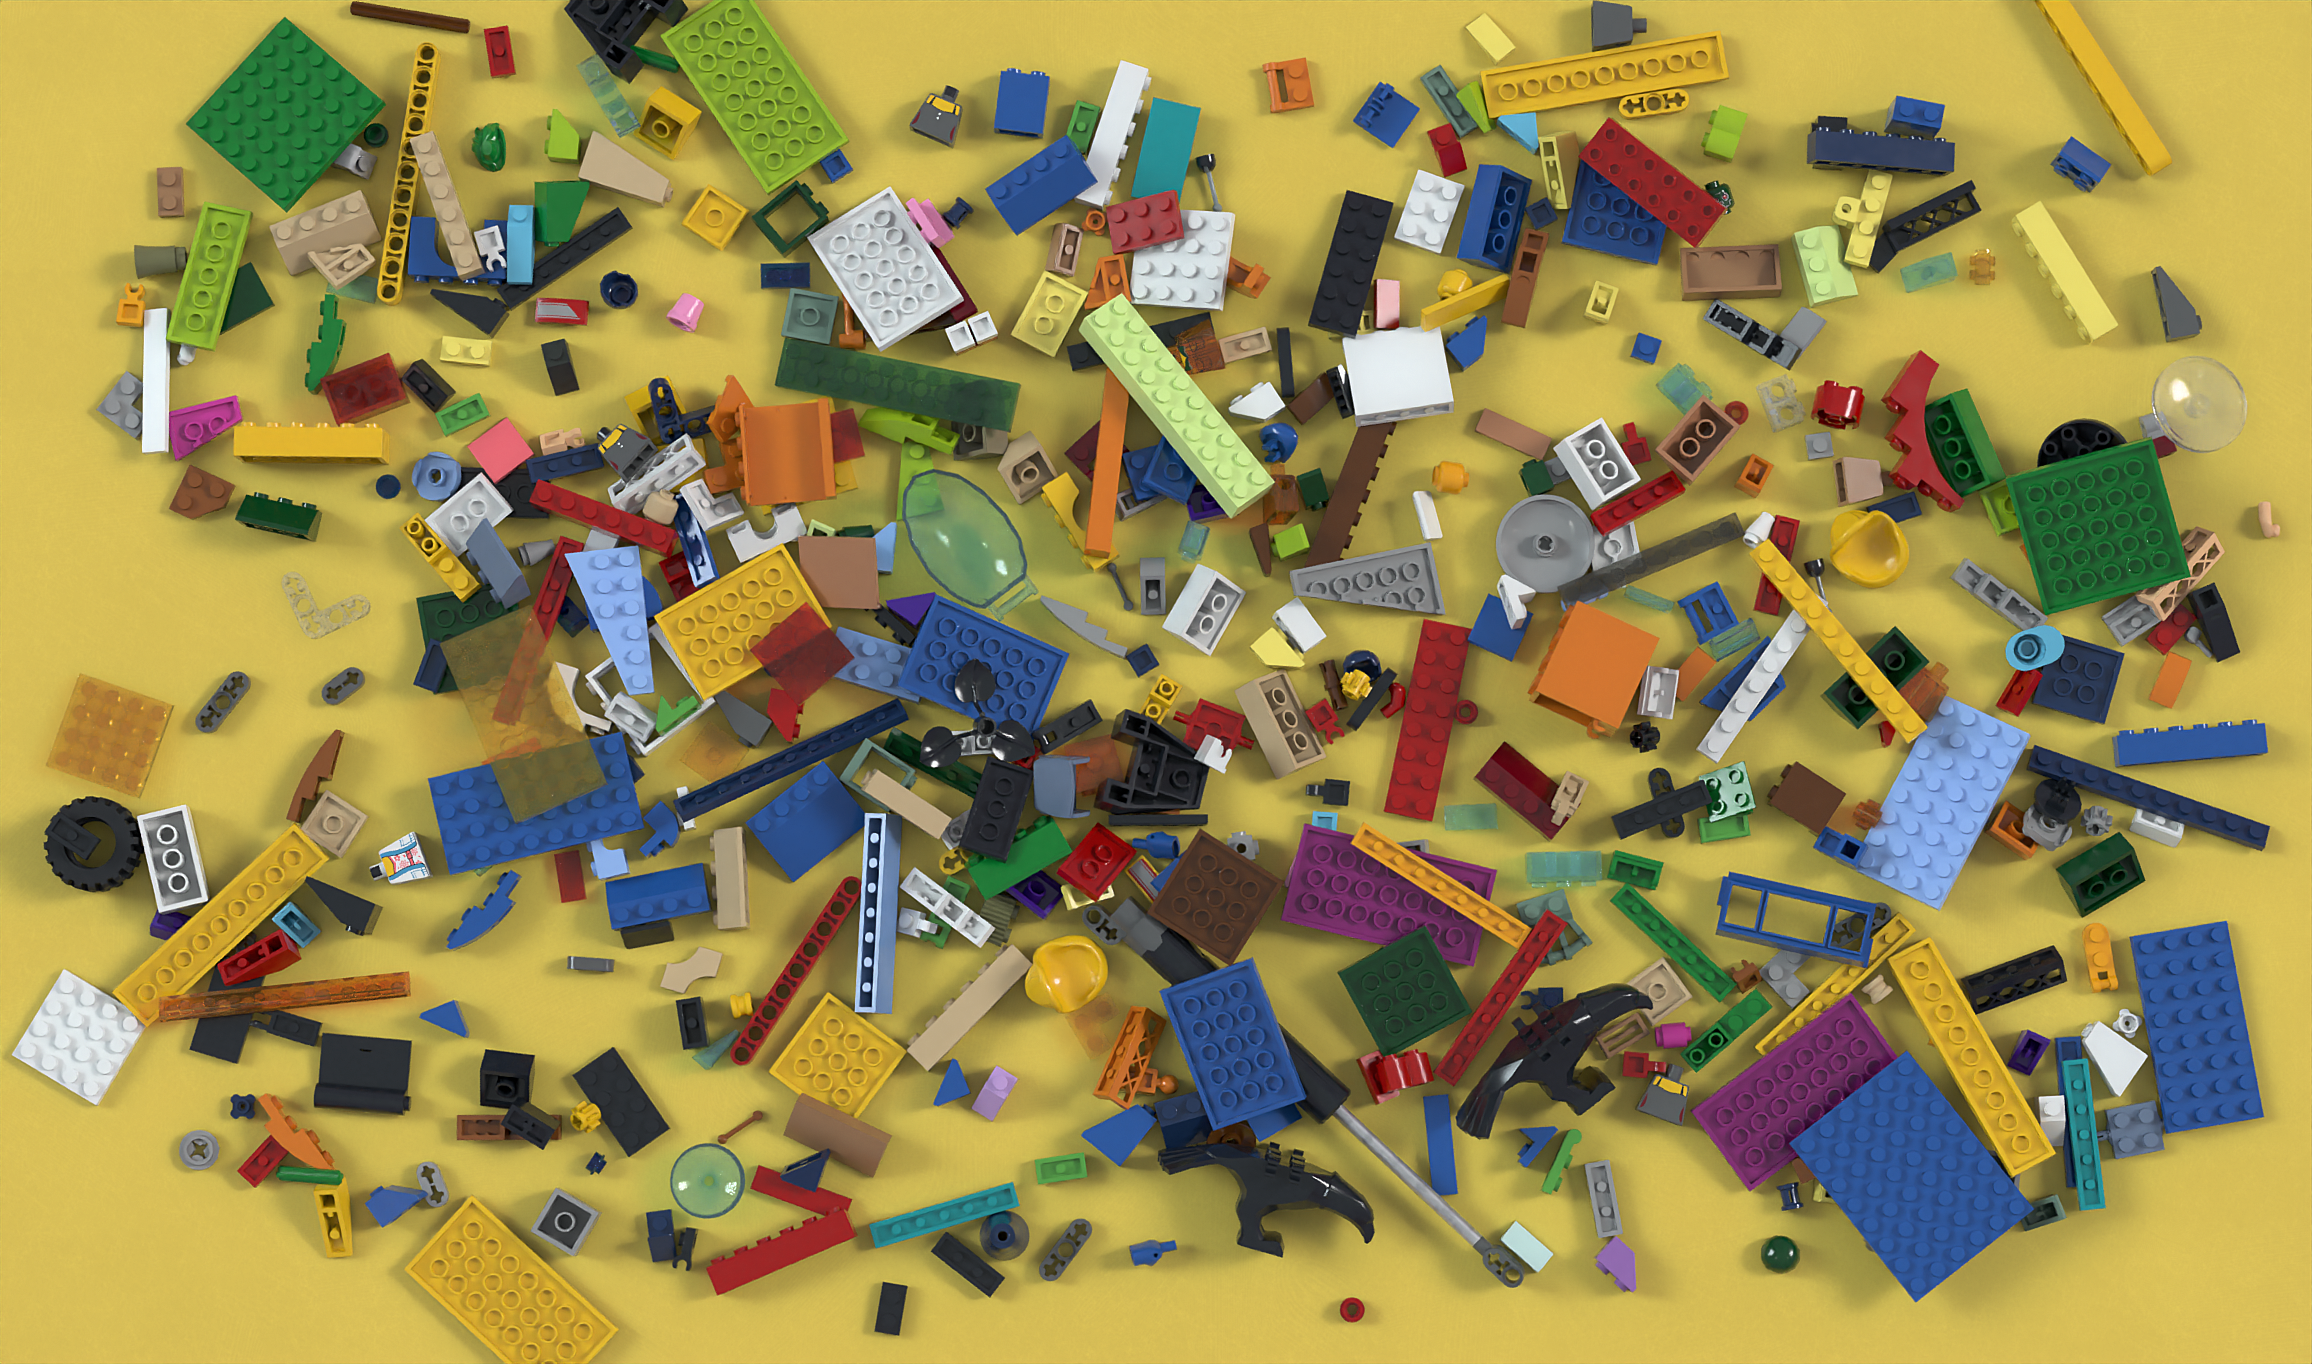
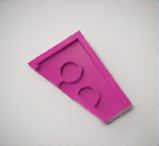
[169,395,243,462]

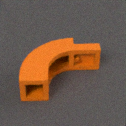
[1226,256,1271,299]

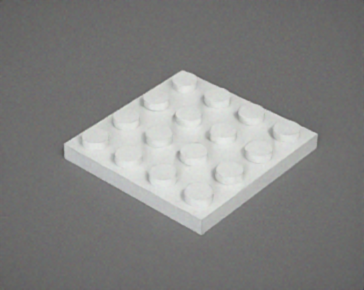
[1129,210,1235,311]
[12,969,148,1105]

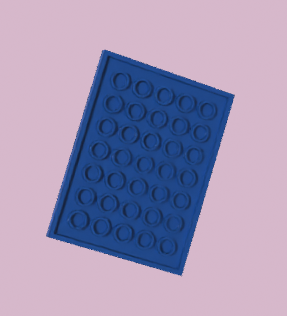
[1789,1051,2034,1303]

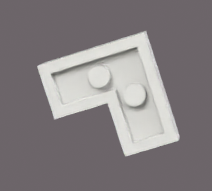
[680,479,744,532]

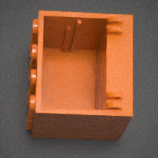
[1527,600,1660,739]

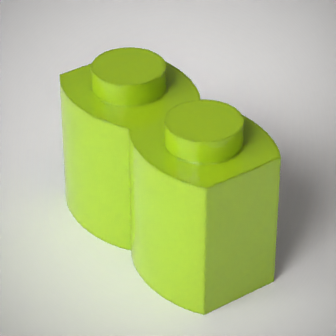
[1701,105,1748,163]

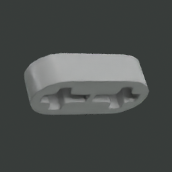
[416,1162,449,1207]

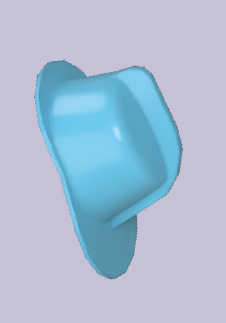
[2005,625,2065,671]

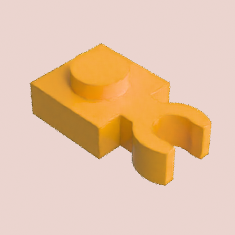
[116,283,146,327]

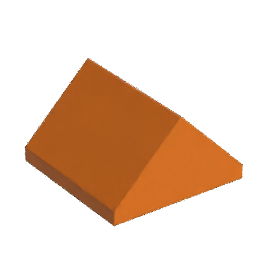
[1985,801,2039,860]

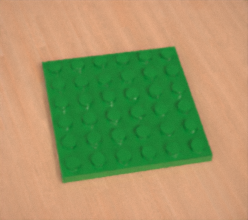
[186,17,386,213]
[2005,436,2191,615]

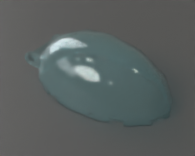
[902,469,1039,622]

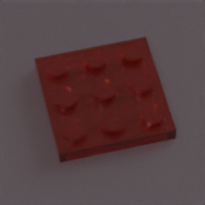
[750,602,855,706]

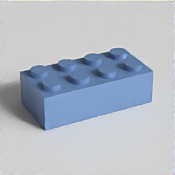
[824,626,922,705]

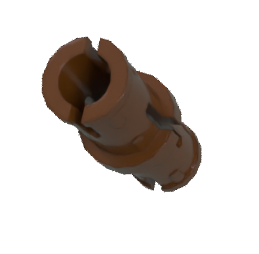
[1319,660,1349,711]

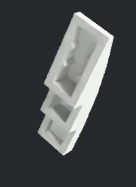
[900,867,995,948]

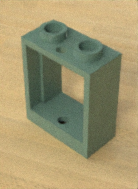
[839,738,918,813]

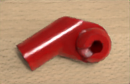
[1380,682,1406,719]

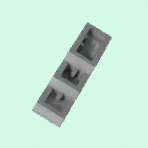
[1950,558,2048,631]
[1040,596,1128,659]

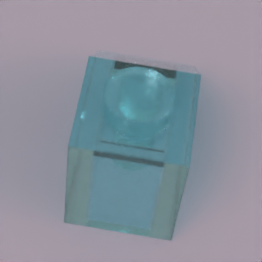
[1900,252,1958,293]

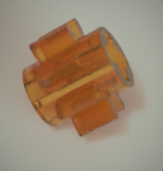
[1852,799,1883,830]

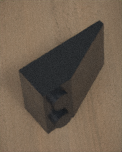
[305,876,383,936]

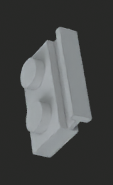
[2101,594,2162,647]

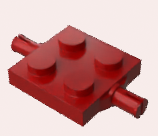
[1173,698,1255,757]

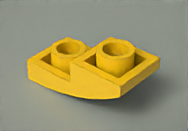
[1138,674,1183,725]

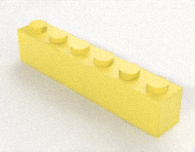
[2012,201,2118,344]

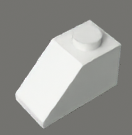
[2034,1095,2066,1146]

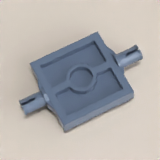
[2097,1100,2165,1159]

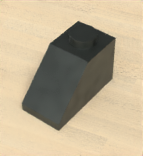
[541,338,580,396]

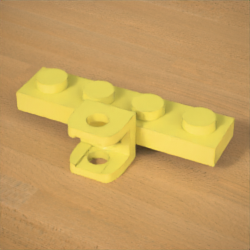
[1831,169,1893,268]

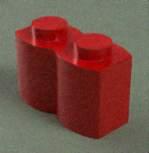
[1376,1049,1434,1094]

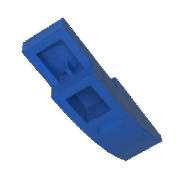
[446,870,522,951]

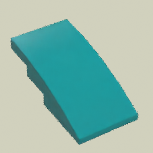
[1131,97,1201,204]

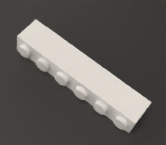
[1074,60,1152,211]

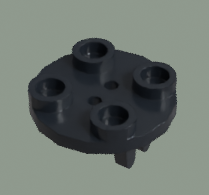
[2033,776,2082,825]

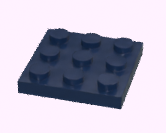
[2031,634,2125,725]

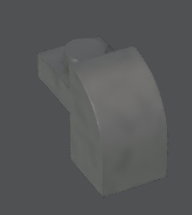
[330,144,377,180]

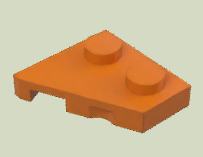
[1084,254,1131,311]
[707,375,754,443]

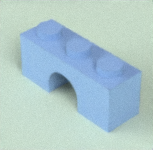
[586,839,630,881]

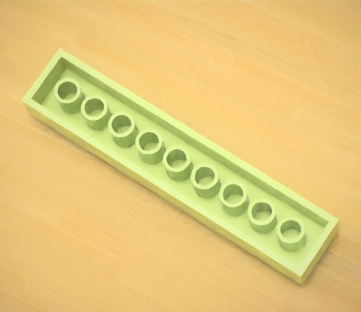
[1079,293,1275,519]

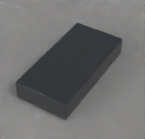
[1869,230,1909,274]

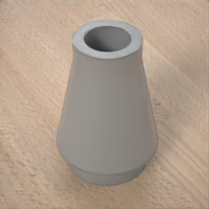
[518,539,555,566]

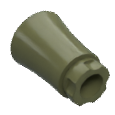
[134,245,187,279]

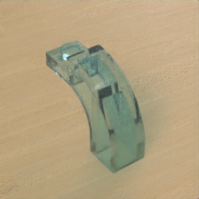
[576,53,641,138]

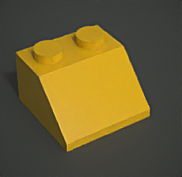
[633,86,702,160]
[624,375,694,445]

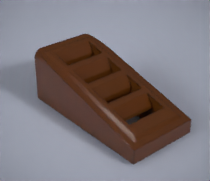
[1249,523,1272,577]

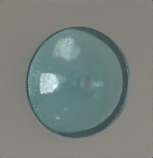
[670,1143,745,1219]

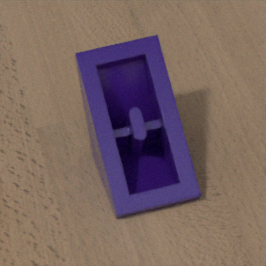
[2007,1029,2050,1076]

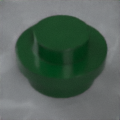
[364,123,389,148]

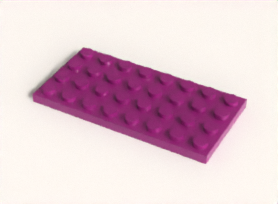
[1280,823,1497,967]
[1690,992,1898,1191]

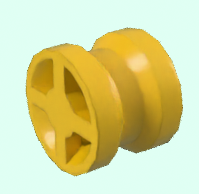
[730,992,754,1019]

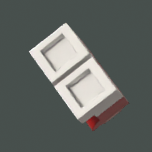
[945,311,998,356]

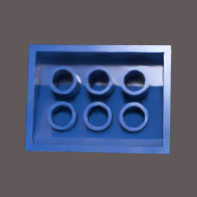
[745,761,865,882]

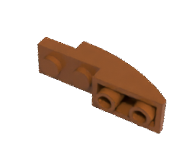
[1501,228,1549,328]

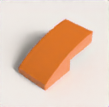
[1676,646,1717,702]
[2149,651,2192,709]

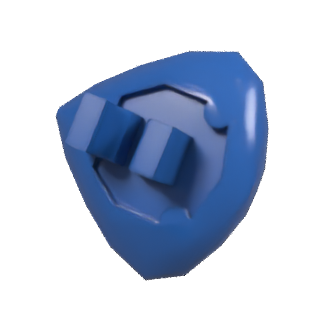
[1259,423,1298,463]

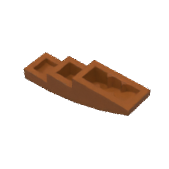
[286,729,345,823]
[457,1115,562,1140]

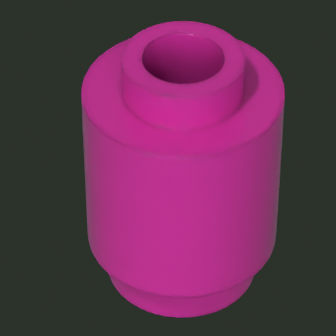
[1654,1022,1691,1049]

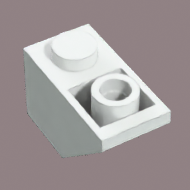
[1228,382,1285,423]

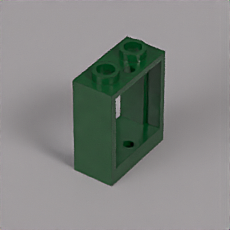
[751,180,829,258]

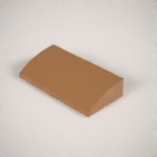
[1680,244,1782,301]
[784,1093,892,1178]

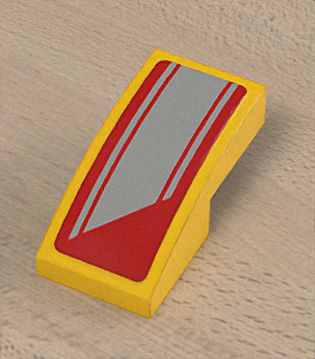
[1124,855,1159,904]

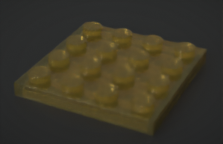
[46,673,174,799]

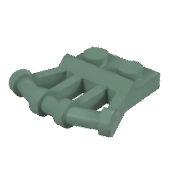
[1516,889,1593,966]

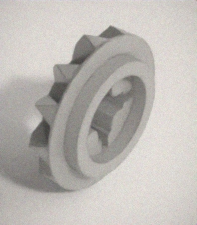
[179,1130,220,1170]

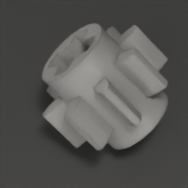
[2081,806,2113,836]

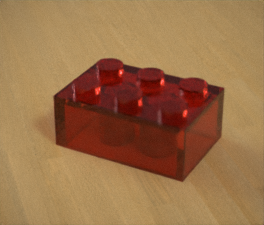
[320,353,410,427]

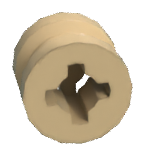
[1861,974,1893,1005]

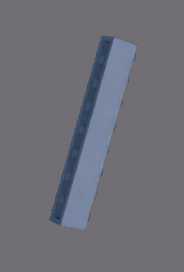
[855,813,902,1014]

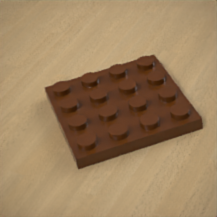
[1147,828,1284,965]

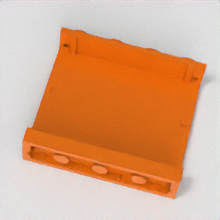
[735,398,837,507]

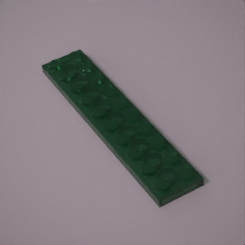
[775,338,1021,433]

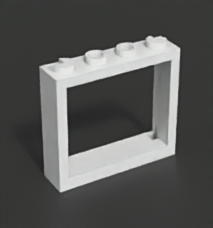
[585,623,718,757]

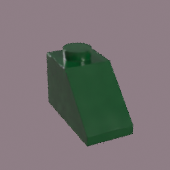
[1296,468,1329,512]

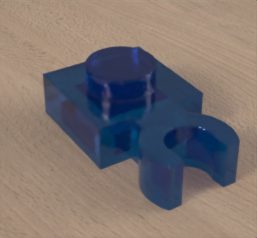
[1520,987,1563,1010]

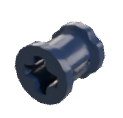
[942,197,974,230]
[1776,1182,1804,1211]

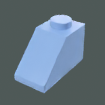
[872,522,897,574]

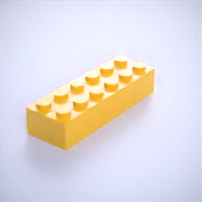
[233,422,390,464]

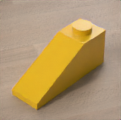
[313,1176,353,1258]

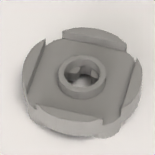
[2022,805,2072,851]

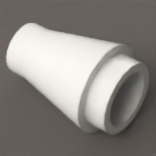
[1743,512,1775,549]

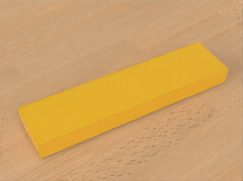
[1421,274,1509,332]

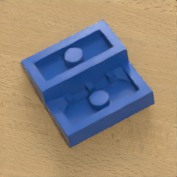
[1467,593,1533,662]
[1246,1103,1302,1142]

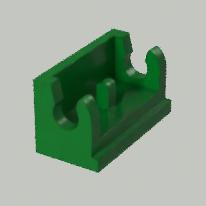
[1607,850,1664,890]

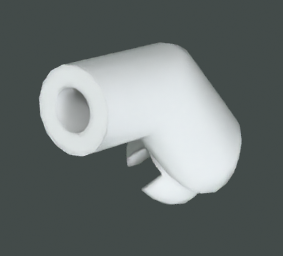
[177,345,197,366]

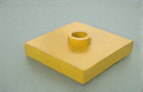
[681,184,749,252]

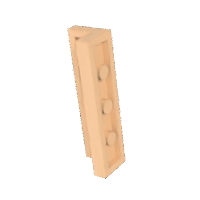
[2135,526,2225,621]

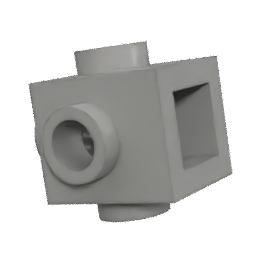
[1226,831,1259,861]

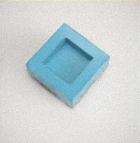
[1312,811,1338,831]

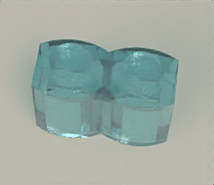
[1656,363,1713,416]
[1178,521,1211,564]

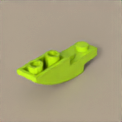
[858,407,961,455]

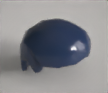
[600,271,638,309]
[1343,650,1382,683]

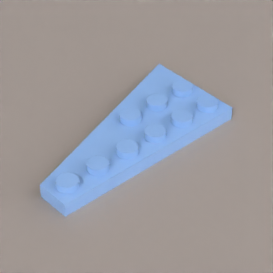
[565,546,655,696]

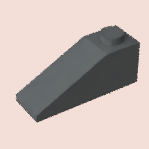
[2151,266,2202,343]
[714,690,774,748]

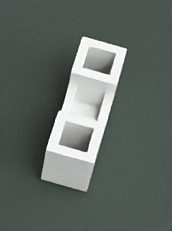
[726,503,808,563]

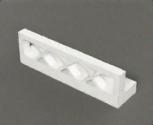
[607,433,706,515]

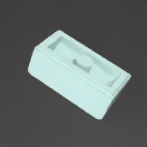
[1499,1221,1553,1273]

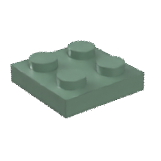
[781,288,839,346]

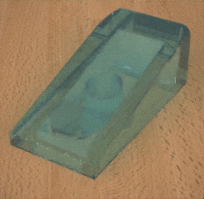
[692,1029,740,1070]

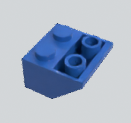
[2050,136,2111,192]

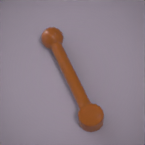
[718,1111,763,1144]

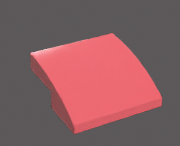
[467,417,535,484]

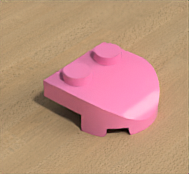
[906,198,955,248]

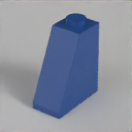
[1081,1104,1157,1167]

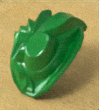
[472,123,506,172]

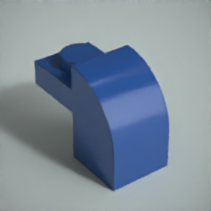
[639,801,680,858]
[1813,826,1868,870]

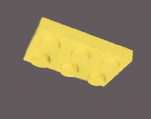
[1011,271,1088,358]

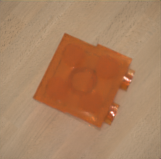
[1064,734,1124,797]

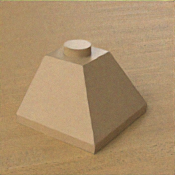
[997,431,1059,505]

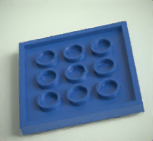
[1561,159,1666,266]

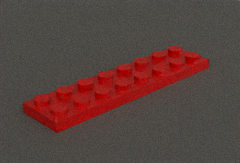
[1384,619,1472,822]

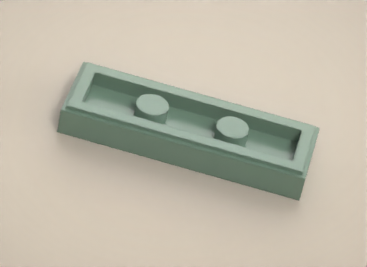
[1420,65,1479,139]

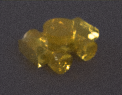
[1969,250,1995,285]

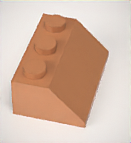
[1655,395,1741,486]

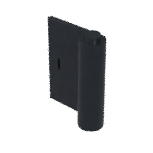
[314,1033,412,1116]

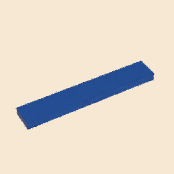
[2054,1036,2082,1187]

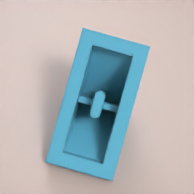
[1496,113,1539,155]
[272,902,321,948]

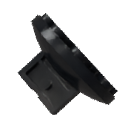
[2037,418,2128,467]

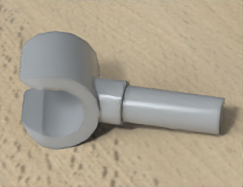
[2184,626,2213,658]

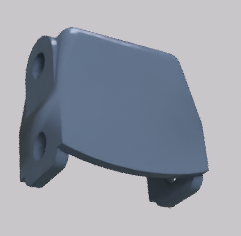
[1034,755,1090,818]

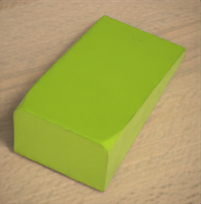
[1456,81,1497,133]

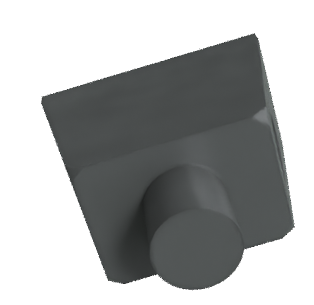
[1591,1,1647,52]

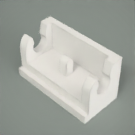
[1272,597,1326,655]
[1637,666,1679,719]
[1194,735,1232,774]

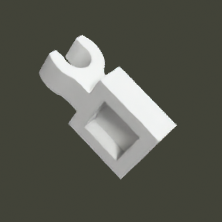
[896,907,938,938]

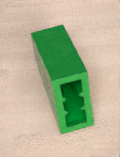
[534,180,590,247]

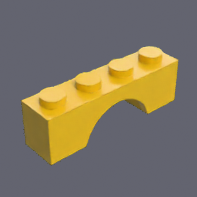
[1041,472,1120,573]

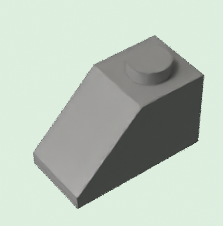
[1140,557,1166,615]

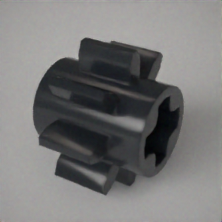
[1630,721,1660,753]

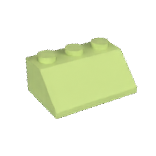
[1791,225,1858,308]

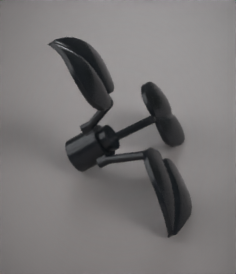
[919,658,1035,767]

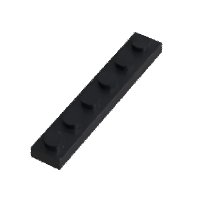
[497,207,633,311]
[1067,312,1215,371]

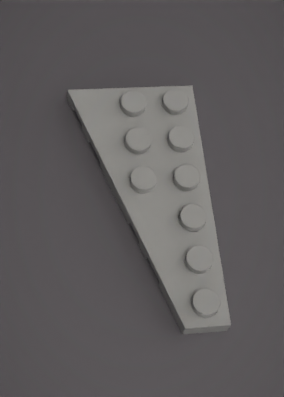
[1289,542,1446,615]

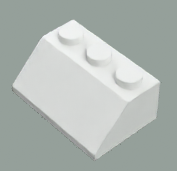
[1162,564,1246,656]

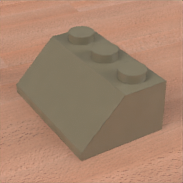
[949,380,1008,461]

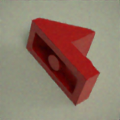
[1427,123,1467,178]

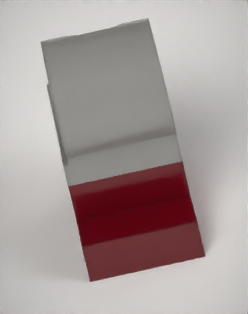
[2139,411,2177,459]

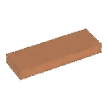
[1475,408,1552,461]

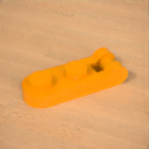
[2082,923,2118,993]

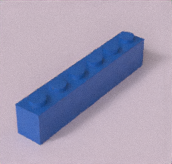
[2112,719,2268,767]

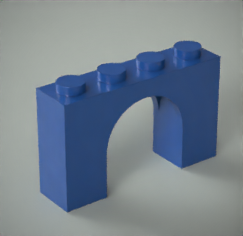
[408,216,508,287]

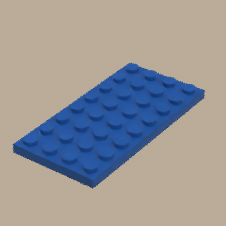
[428,732,645,876]
[2129,921,2264,1134]

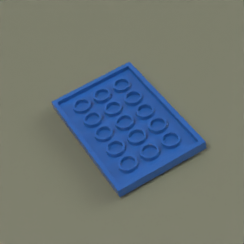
[896,594,1069,741]
[1159,957,1307,1131]

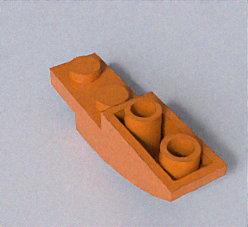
[258,1093,335,1170]

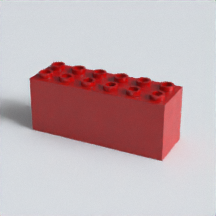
[1578,117,1728,248]

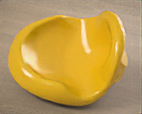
[1829,510,1909,588]
[1025,935,1108,1014]

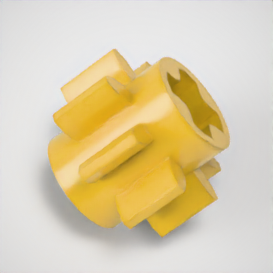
[1340,670,1372,701]
[570,1100,601,1134]

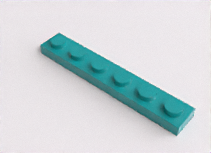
[2061,1058,2106,1211]
[869,1182,1020,1249]

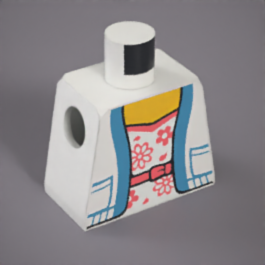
[369,832,433,885]

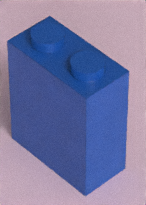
[994,68,1050,139]
[1884,96,1945,141]

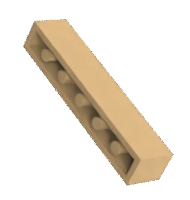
[409,131,485,281]
[907,944,1032,1072]

